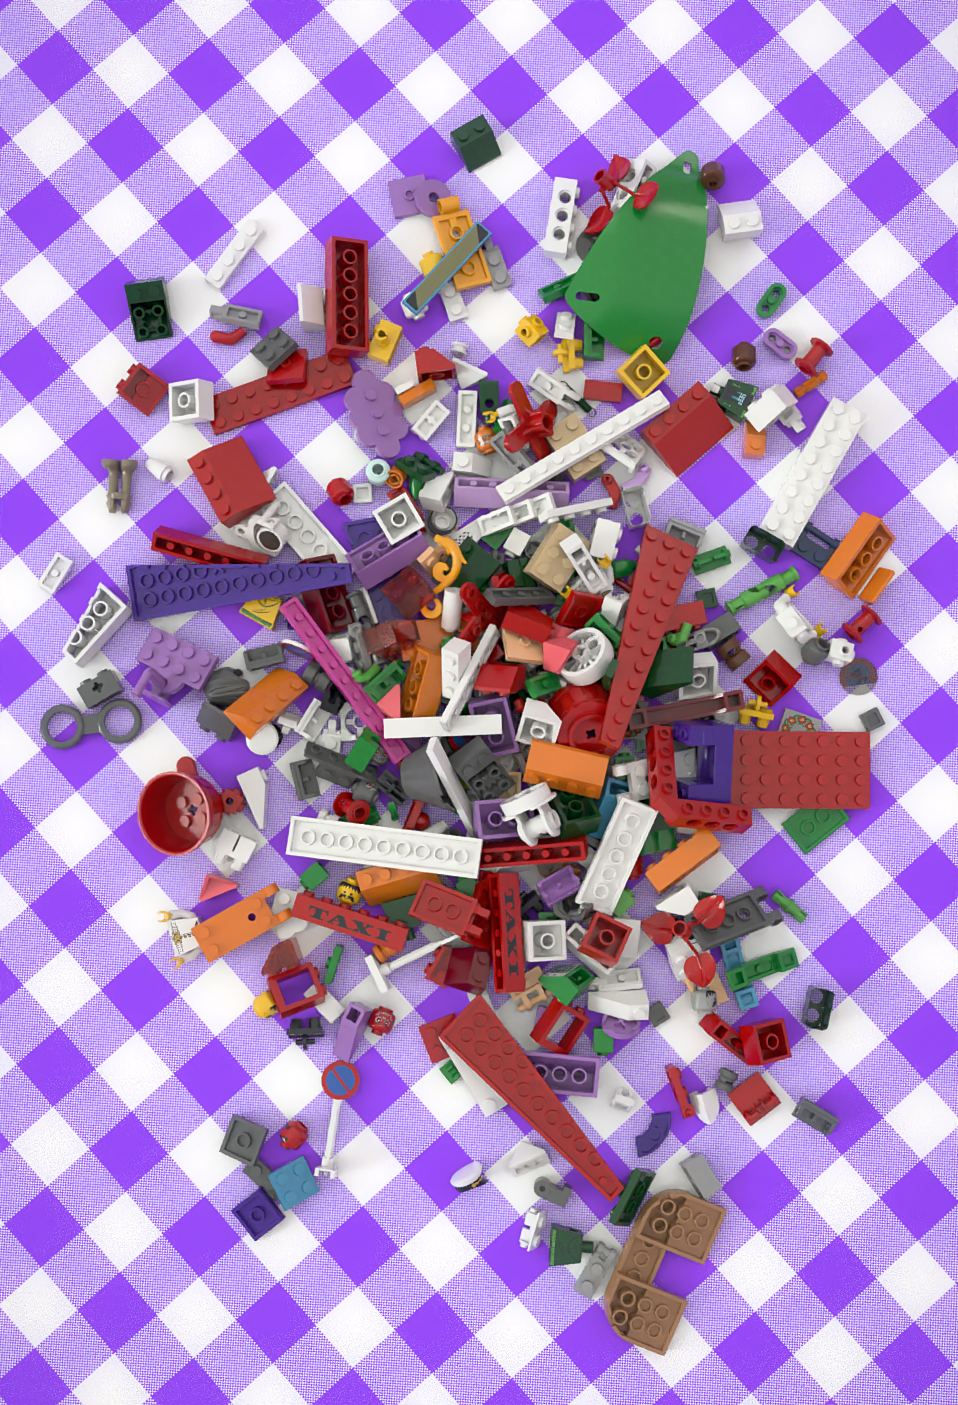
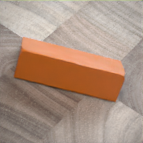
[398,378,437,410]
[858,567,895,605]

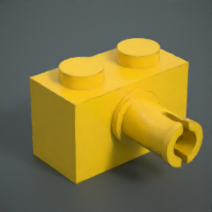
[367,319,403,367]

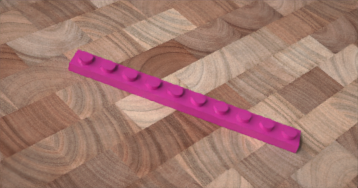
[279,596,411,765]

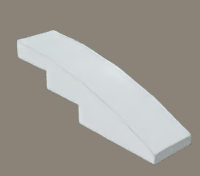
[477,492,556,537]

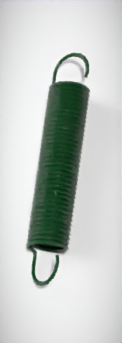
[561,381,596,417]

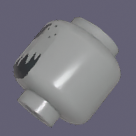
[691,986,717,1014]

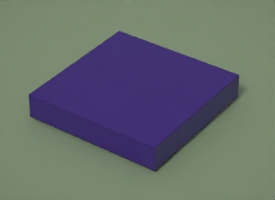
[231,1186,285,1241]

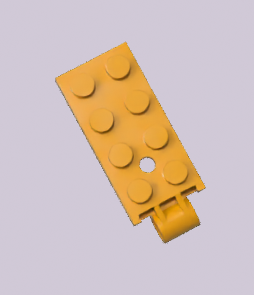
[431,195,492,292]

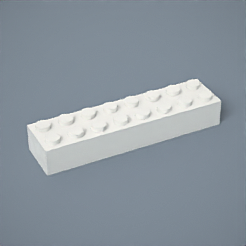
[759,397,867,551]

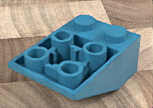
[586,777,639,840]

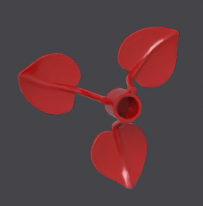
[583,154,660,234]
[641,895,726,988]

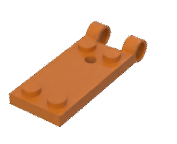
[397,611,485,662]
[191,882,292,963]

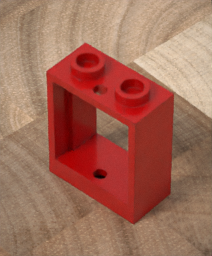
[267,961,327,1019]
[529,996,591,1054]

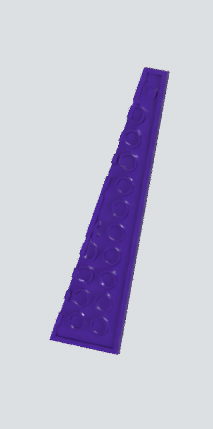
[125,563,354,622]

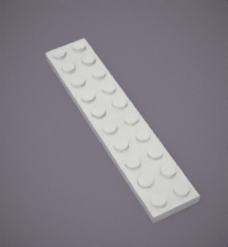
[286,816,483,879]

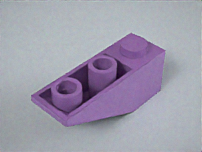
[333,1002,373,1063]

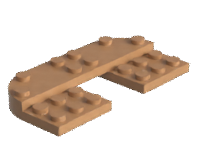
[603,1189,728,1356]

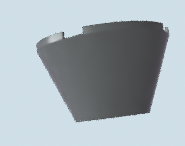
[400,736,468,811]

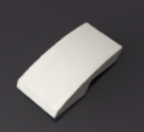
[303,984,345,1025]

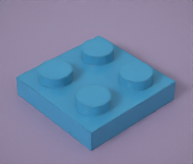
[267,1155,320,1211]

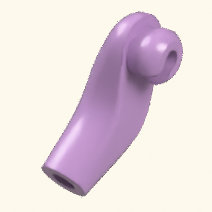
[621,463,651,492]

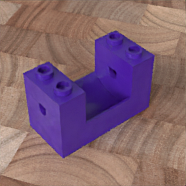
[672,719,734,803]

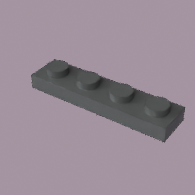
[483,587,556,607]

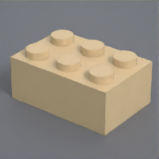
[545,412,607,484]
[523,523,591,593]

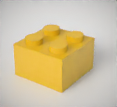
[614,344,671,400]

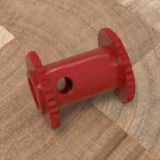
[795,337,833,377]
[842,605,882,643]
[333,791,370,824]

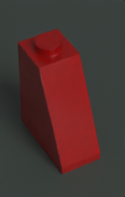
[501,605,555,644]

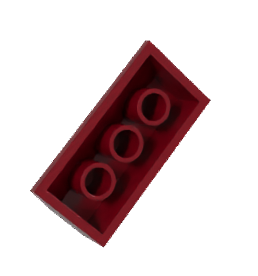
[297,554,355,636]

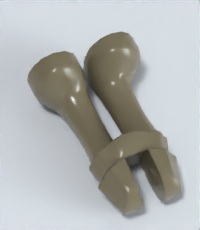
[101,459,138,514]

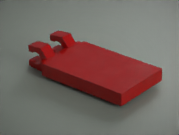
[460,871,495,952]
[408,878,491,939]

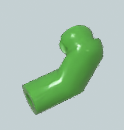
[667,622,693,646]
[352,664,381,683]

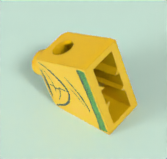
[239,597,284,631]

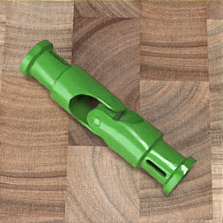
[725,566,800,616]

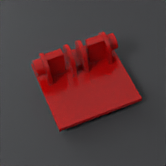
[727,1071,781,1126]

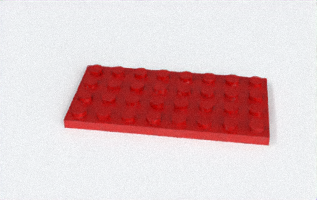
[722,731,870,809]

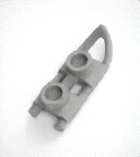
[676,627,721,651]

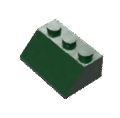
[431,536,502,608]

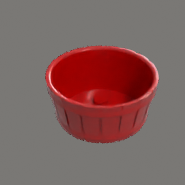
[547,681,626,758]
[137,771,223,856]

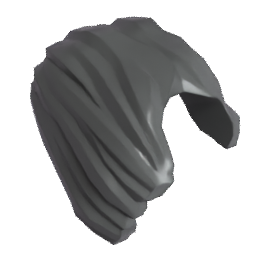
[203,667,250,706]
[553,880,597,921]

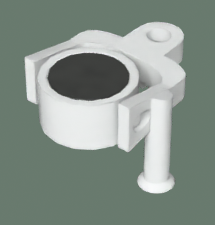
[235,500,289,558]

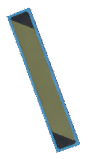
[402,221,492,316]

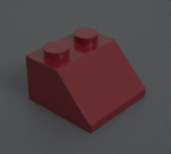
[443,947,493,995]

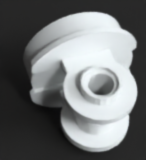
[500,782,561,847]

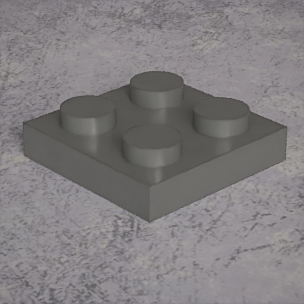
[250,326,299,372]
[219,1114,269,1167]

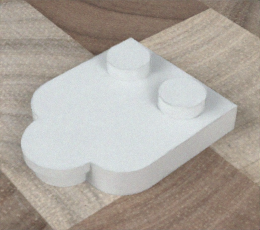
[271,886,316,939]

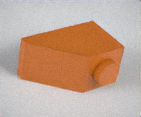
[742,420,766,459]

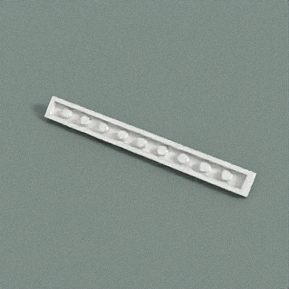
[495,390,670,505]

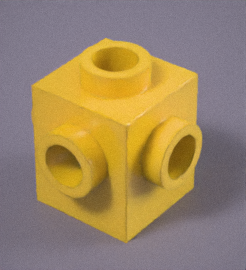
[515,314,549,348]

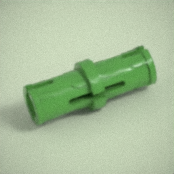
[770,889,808,923]

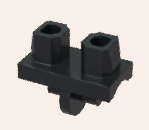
[374,769,408,806]
[520,889,544,921]
[287,1018,324,1050]

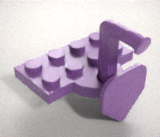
[131,626,220,708]

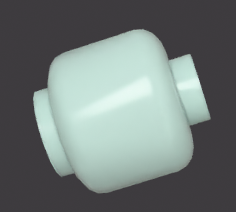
[366,459,390,486]

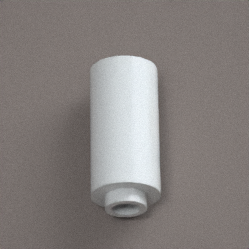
[441,587,463,632]

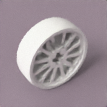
[560,628,614,686]

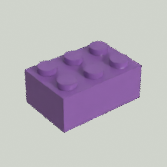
[468,692,521,756]

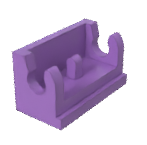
[536,864,581,908]

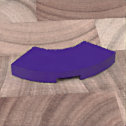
[635,1111,671,1158]

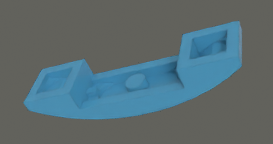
[719,939,759,1011]

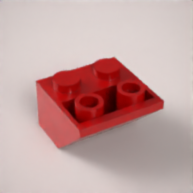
[474,662,526,696]

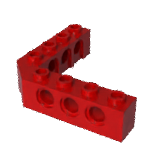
[645,725,753,834]

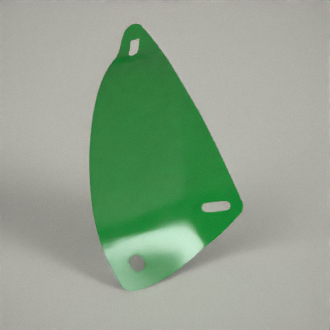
[565,151,707,364]

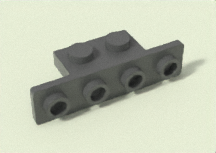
[304,741,378,789]

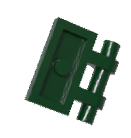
[395,451,445,483]

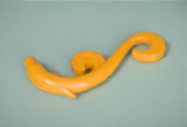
[420,534,467,619]

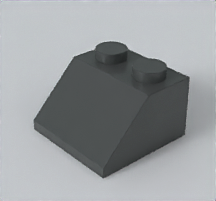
[196,700,239,743]

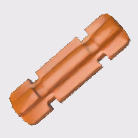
[793,370,828,398]

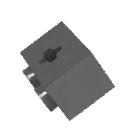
[76,669,125,709]

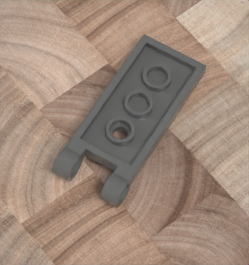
[684,886,784,952]

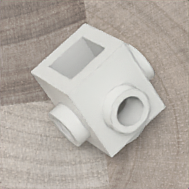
[824,638,855,667]

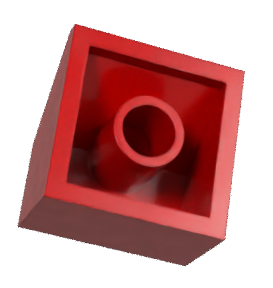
[414,347,456,383]
[743,650,802,708]

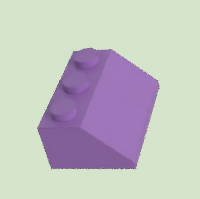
[473,798,534,843]

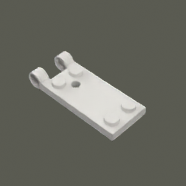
[611,748,697,804]
[439,1038,508,1118]

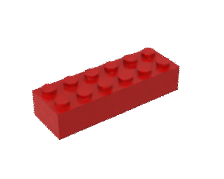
[325,236,369,358]

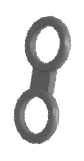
[40,699,143,750]

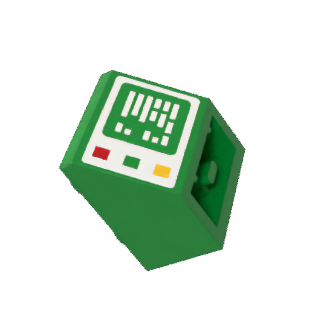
[538,965,596,1006]

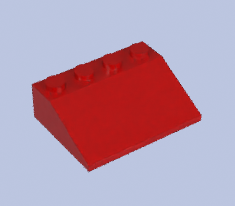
[639,381,734,477]
[187,436,277,529]

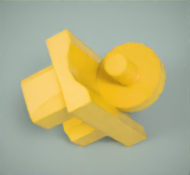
[552,335,583,373]
[738,695,774,728]

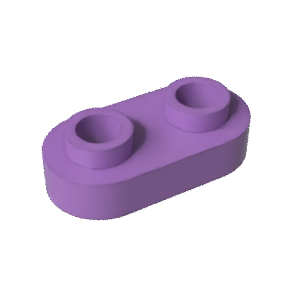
[762,328,798,360]

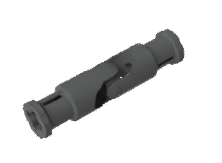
[345,590,389,666]

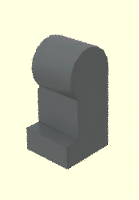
[534,1177,572,1208]

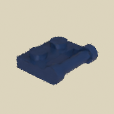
[790,521,841,570]

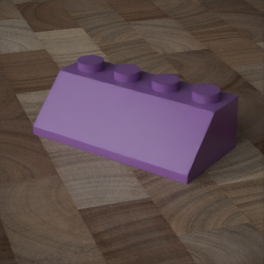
[345,530,429,590]
[523,1050,601,1098]

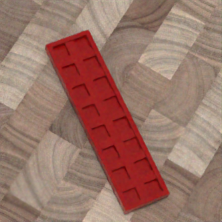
[210,354,354,436]

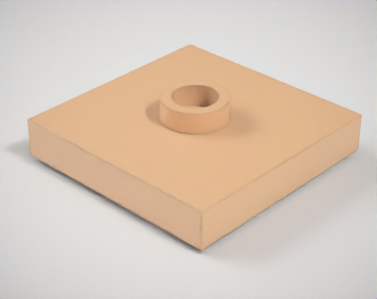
[501,628,543,665]

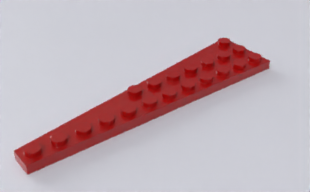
[598,524,698,750]
[438,993,624,1202]

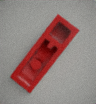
[698,1011,746,1063]

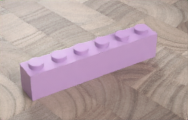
[454,476,569,509]

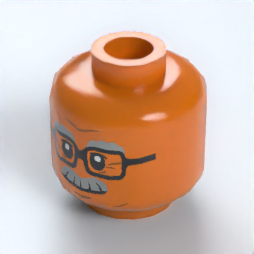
[474,425,497,455]

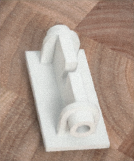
[519,1207,546,1252]

